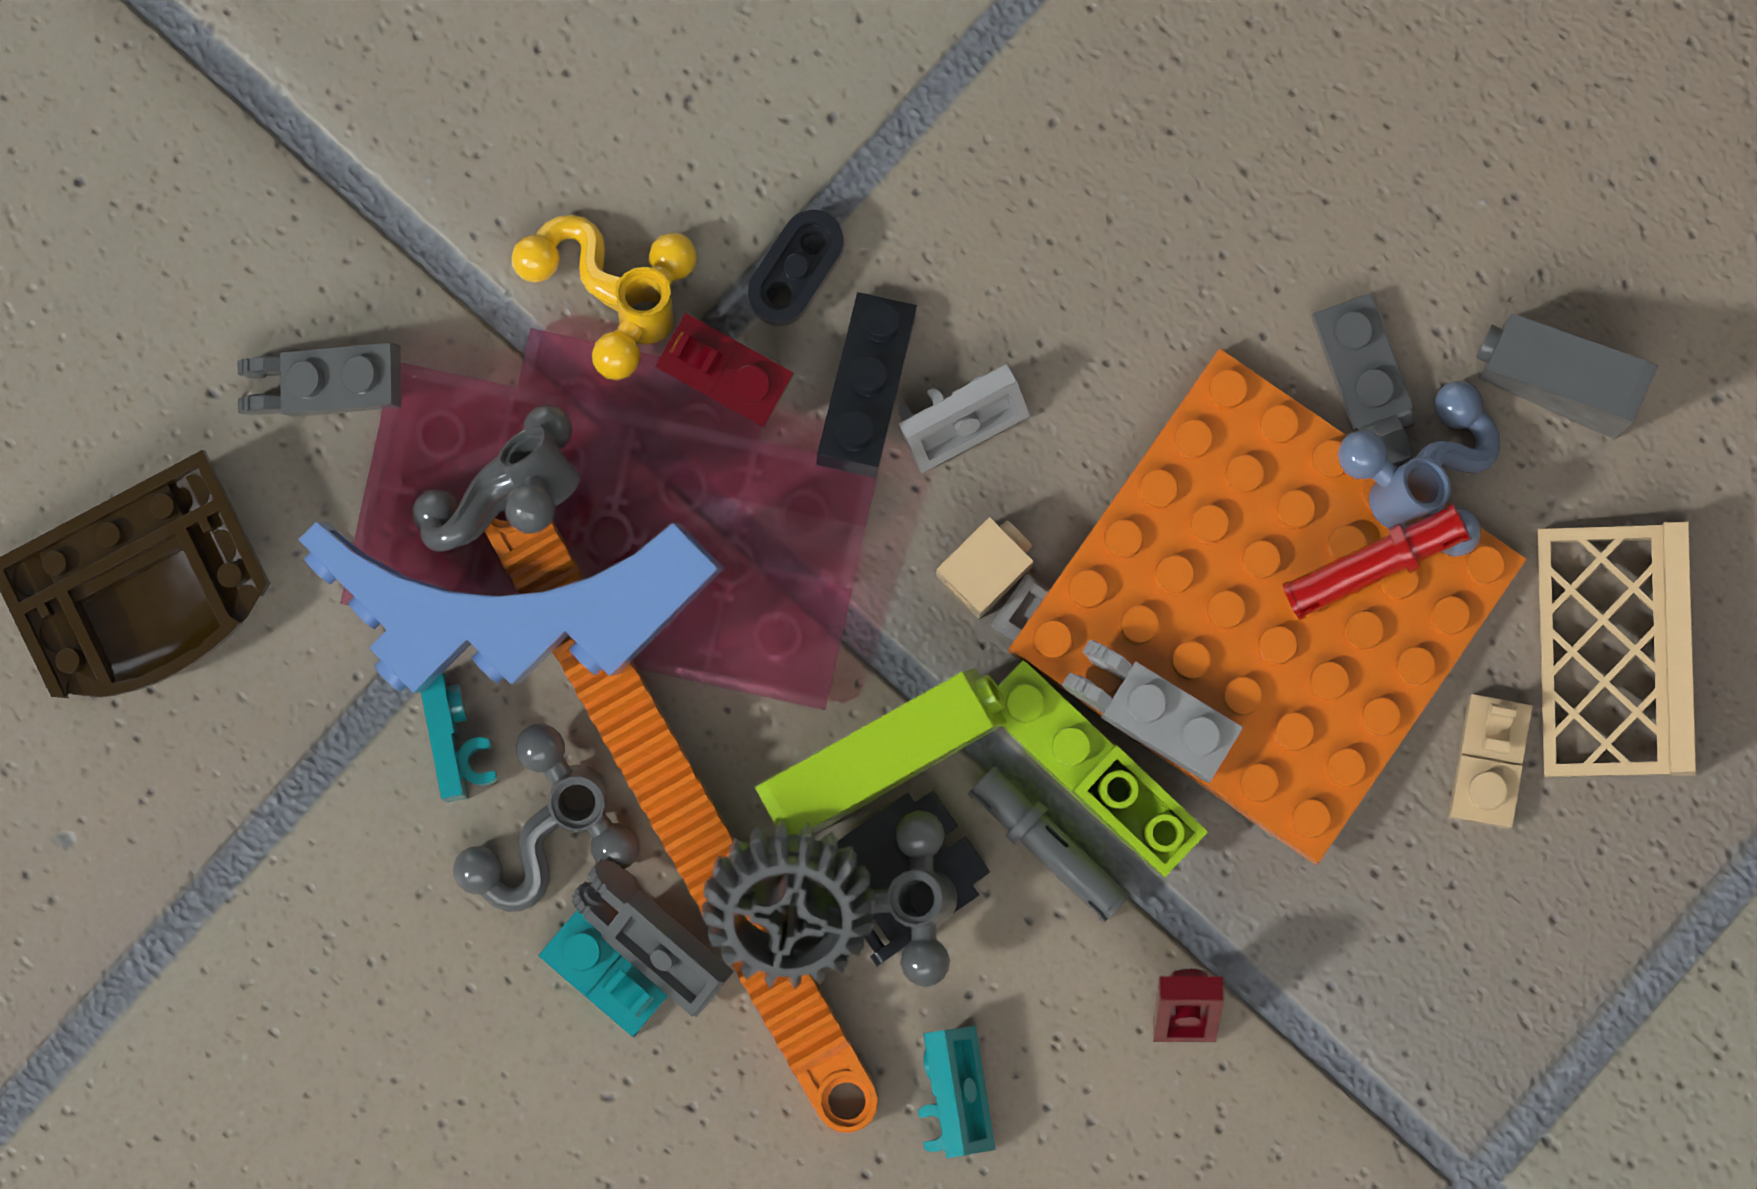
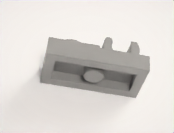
[898,364,1030,474]

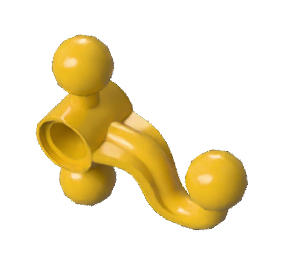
[511,215,698,381]

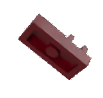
[655,313,795,428]
[1153,968,1224,1042]

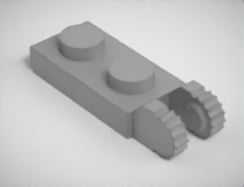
[1062,640,1243,783]

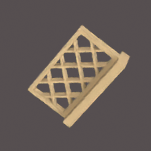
[1538,522,1696,778]

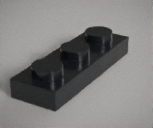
[816,292,917,478]

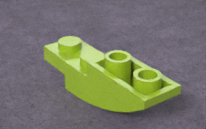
[998,659,1208,878]

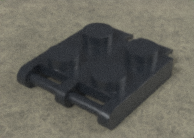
[836,790,990,967]

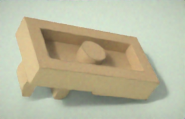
[1448,694,1533,829]

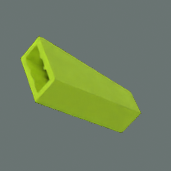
[755,668,1007,835]

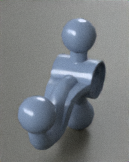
[1337,381,1501,557]

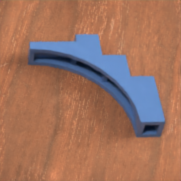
[298,522,725,693]

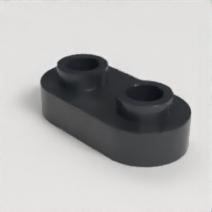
[748,210,844,326]

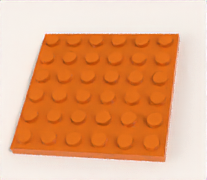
[1008,348,1526,865]

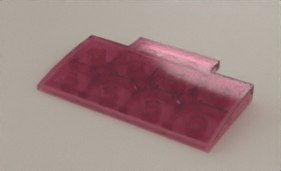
[340,328,880,710]

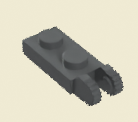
[237,343,401,417]
[572,859,734,1017]

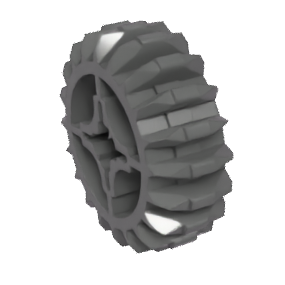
[702,821,875,990]

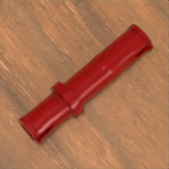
[1282,503,1471,620]

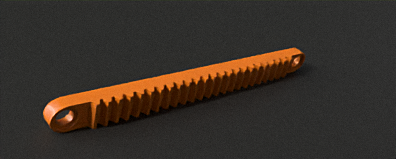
[484,518,879,1133]

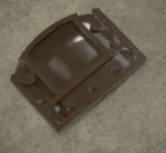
[0,450,271,698]

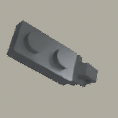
[1311,293,1416,466]

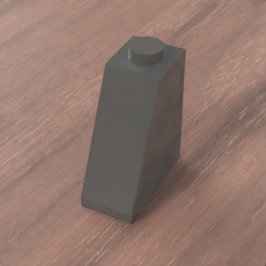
[1476,313,1658,440]

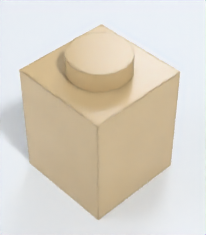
[936,517,1033,619]

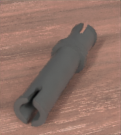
[968,765,1131,923]

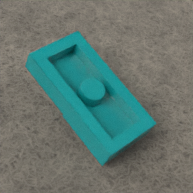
[421,673,498,803]
[538,910,669,1038]
[918,1025,996,1159]

